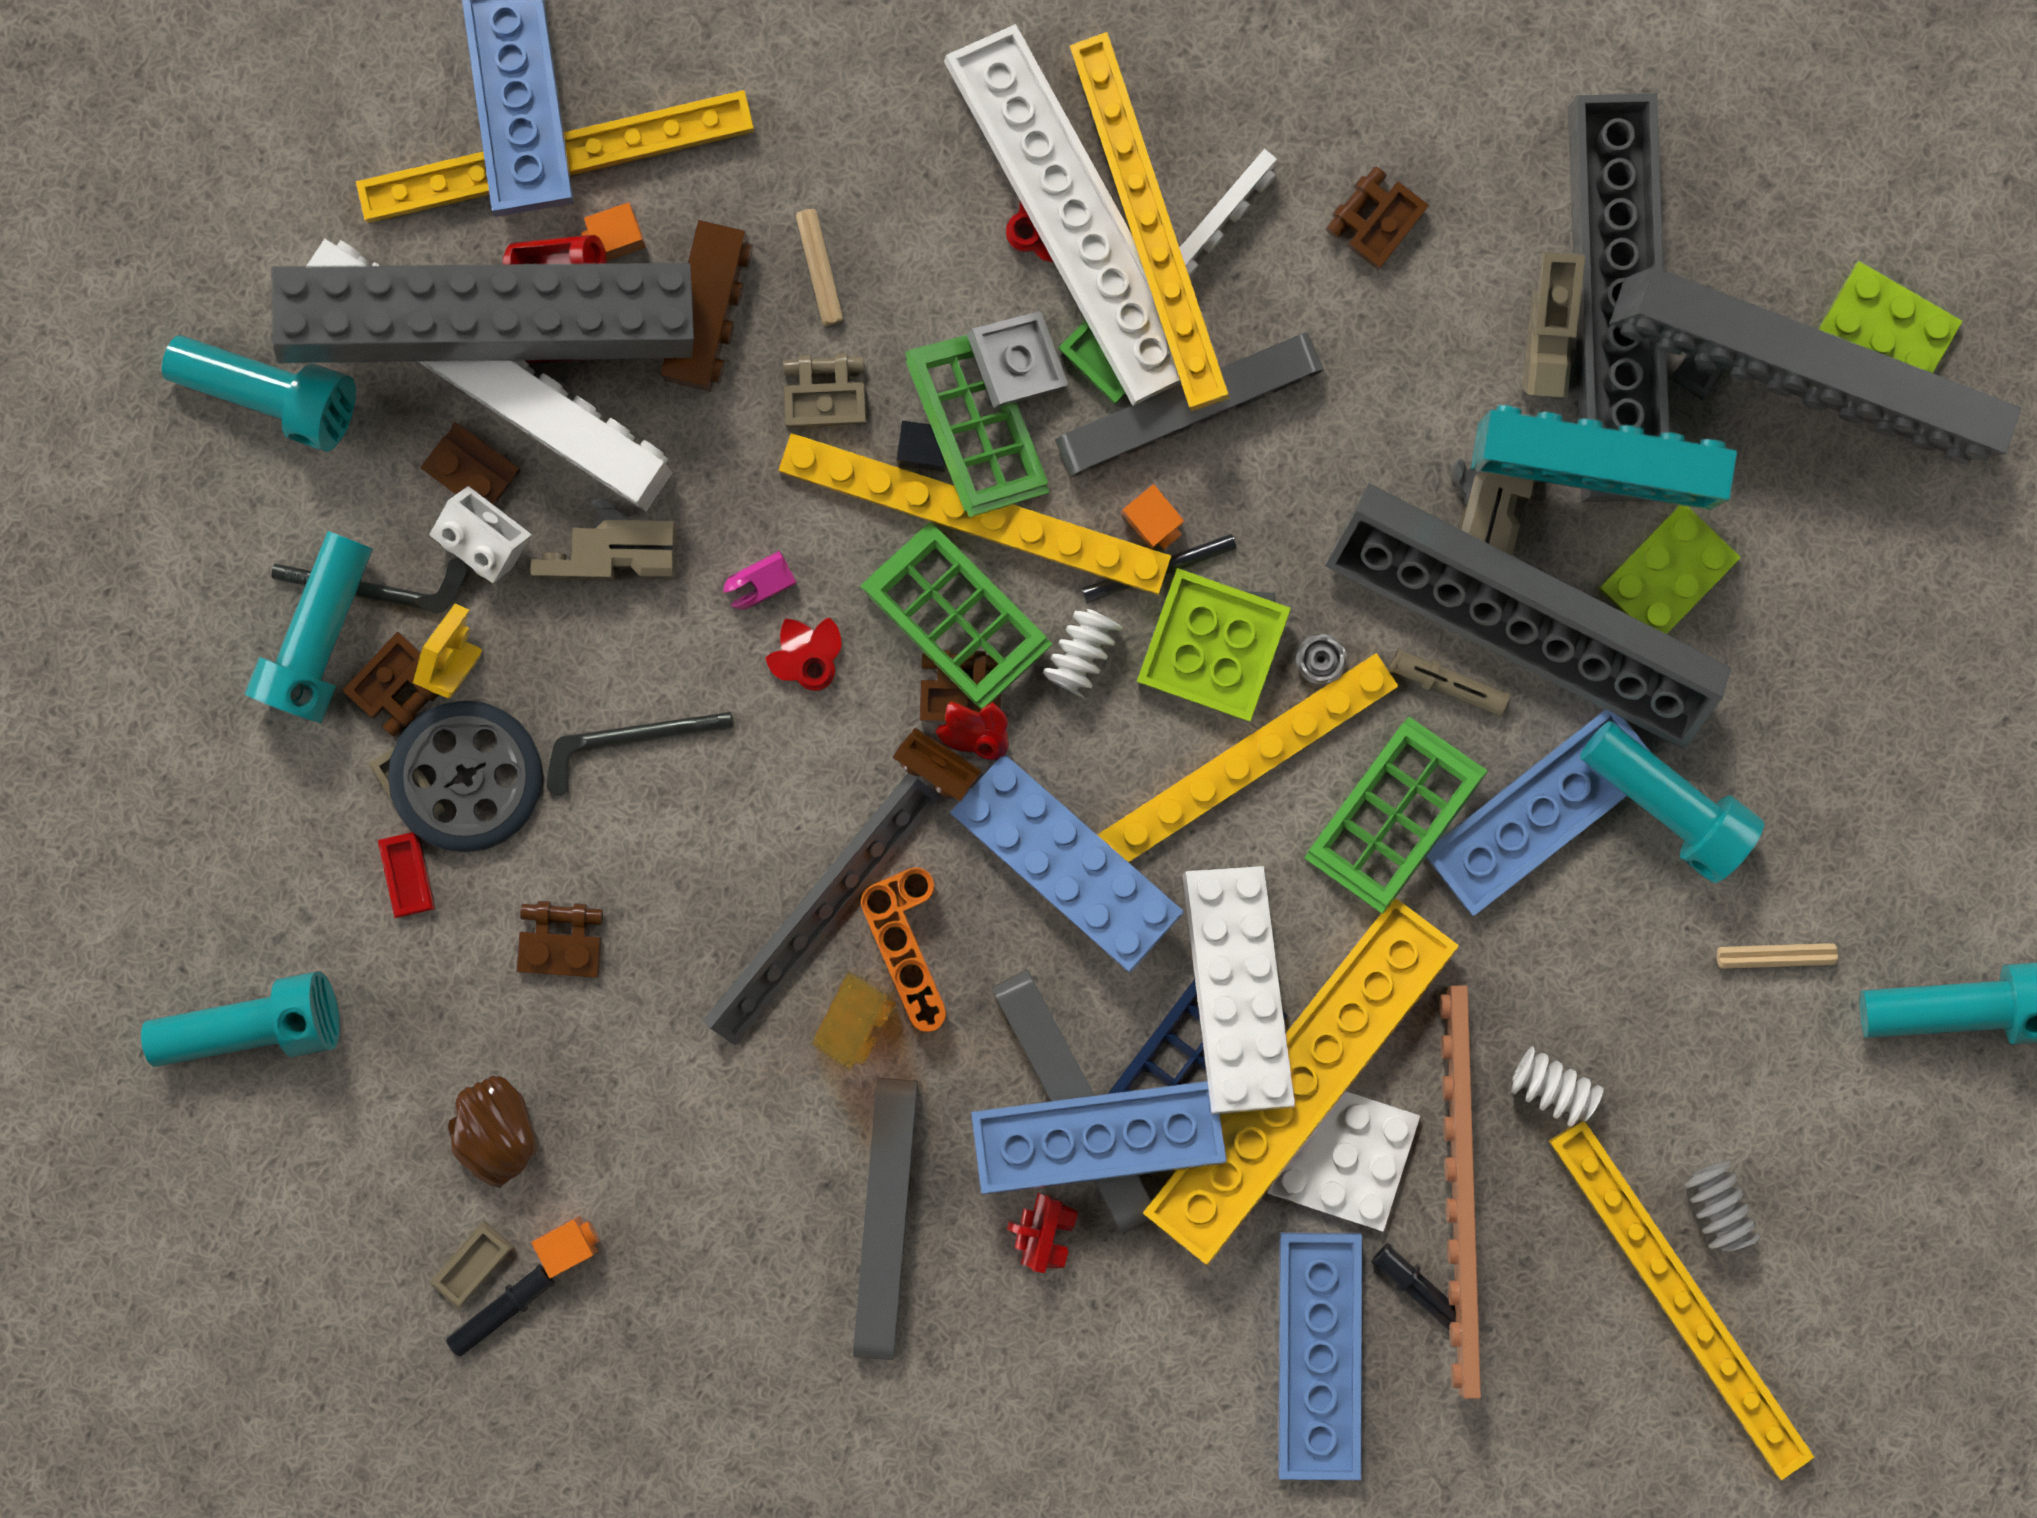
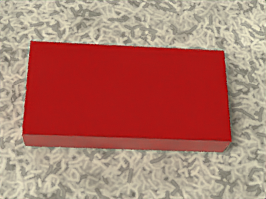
[377,832,436,918]

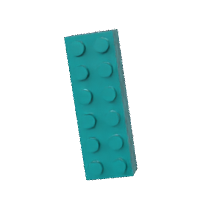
[1470,405,1737,510]

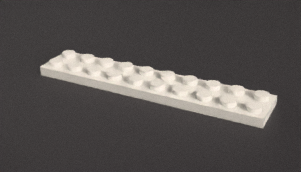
[944,24,1181,406]

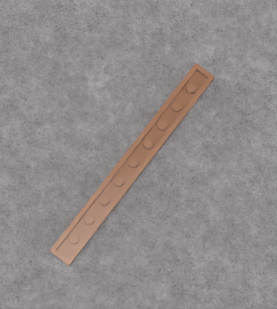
[1439,985,1481,1399]

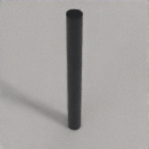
[1081,534,1237,603]

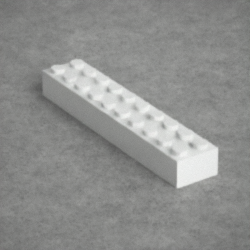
[307,239,673,512]

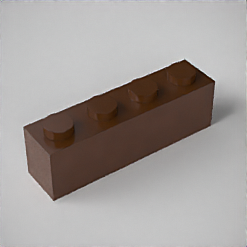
[660,220,753,392]

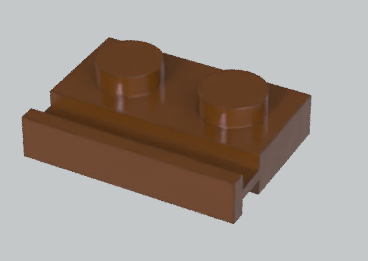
[420,422,521,506]
[892,727,982,802]

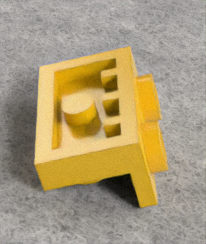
[413,604,482,698]

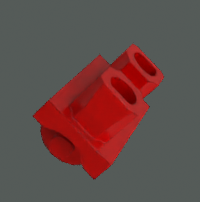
[1007,1193,1078,1273]

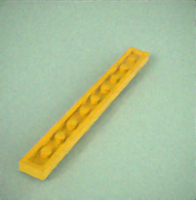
[1070,32,1230,412]
[355,90,755,223]
[778,433,1171,596]
[1097,653,1398,862]
[1548,1120,1815,1480]

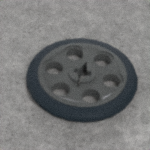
[388,700,543,852]

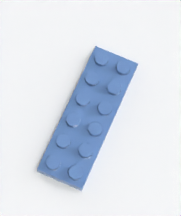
[462,0,574,217]
[1426,709,1649,916]
[950,755,1184,973]
[971,1081,1226,1195]
[1278,1232,1362,1480]

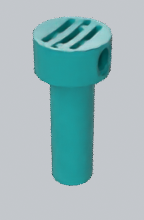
[162,335,356,452]
[244,531,373,724]
[1580,721,1765,883]
[1859,962,2037,1045]
[141,971,340,1067]

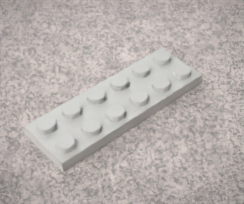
[1182,866,1295,1114]

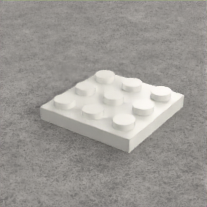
[1267,1091,1420,1231]

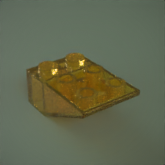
[811,970,896,1070]

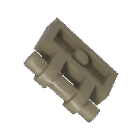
[783,353,866,428]

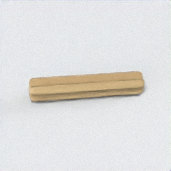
[796,209,843,326]
[1716,943,1838,969]

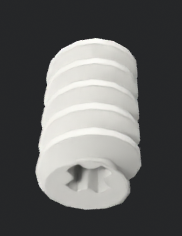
[1043,609,1123,699]
[1511,1046,1603,1127]

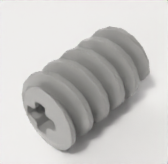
[1684,1160,1761,1251]

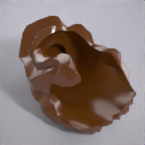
[448,1075,537,1188]

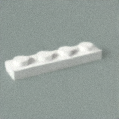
[1180,149,1277,277]

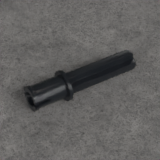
[1371,1243,1456,1331]
[446,1264,555,1356]

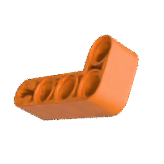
[861,867,947,1032]

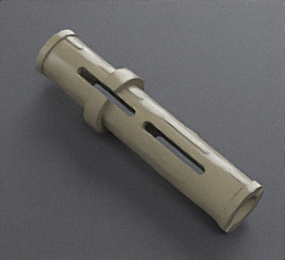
[1388,648,1510,717]

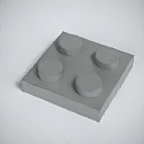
[967,311,1068,408]

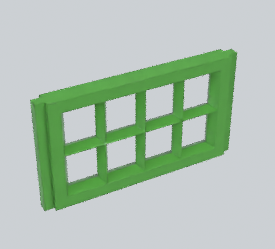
[905,335,1049,517]
[860,522,1052,710]
[1304,717,1488,914]

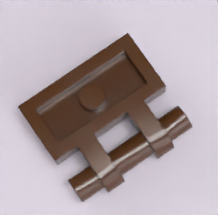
[1326,166,1429,271]
[342,632,439,737]
[920,649,1002,722]
[516,901,603,978]

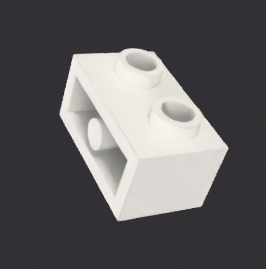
[429,486,532,583]

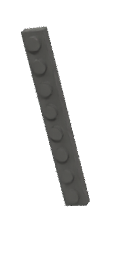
[703,773,940,1045]

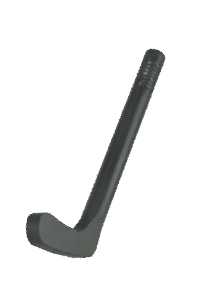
[271,557,469,613]
[546,712,733,796]

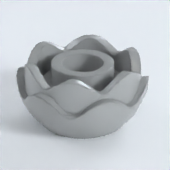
[1296,634,1347,684]

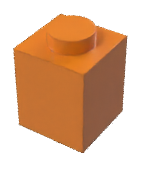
[581,202,646,261]
[1121,484,1184,550]
[531,1215,600,1278]

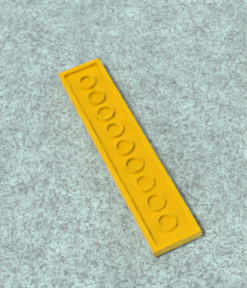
[1143,898,1459,1266]

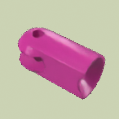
[723,550,797,610]

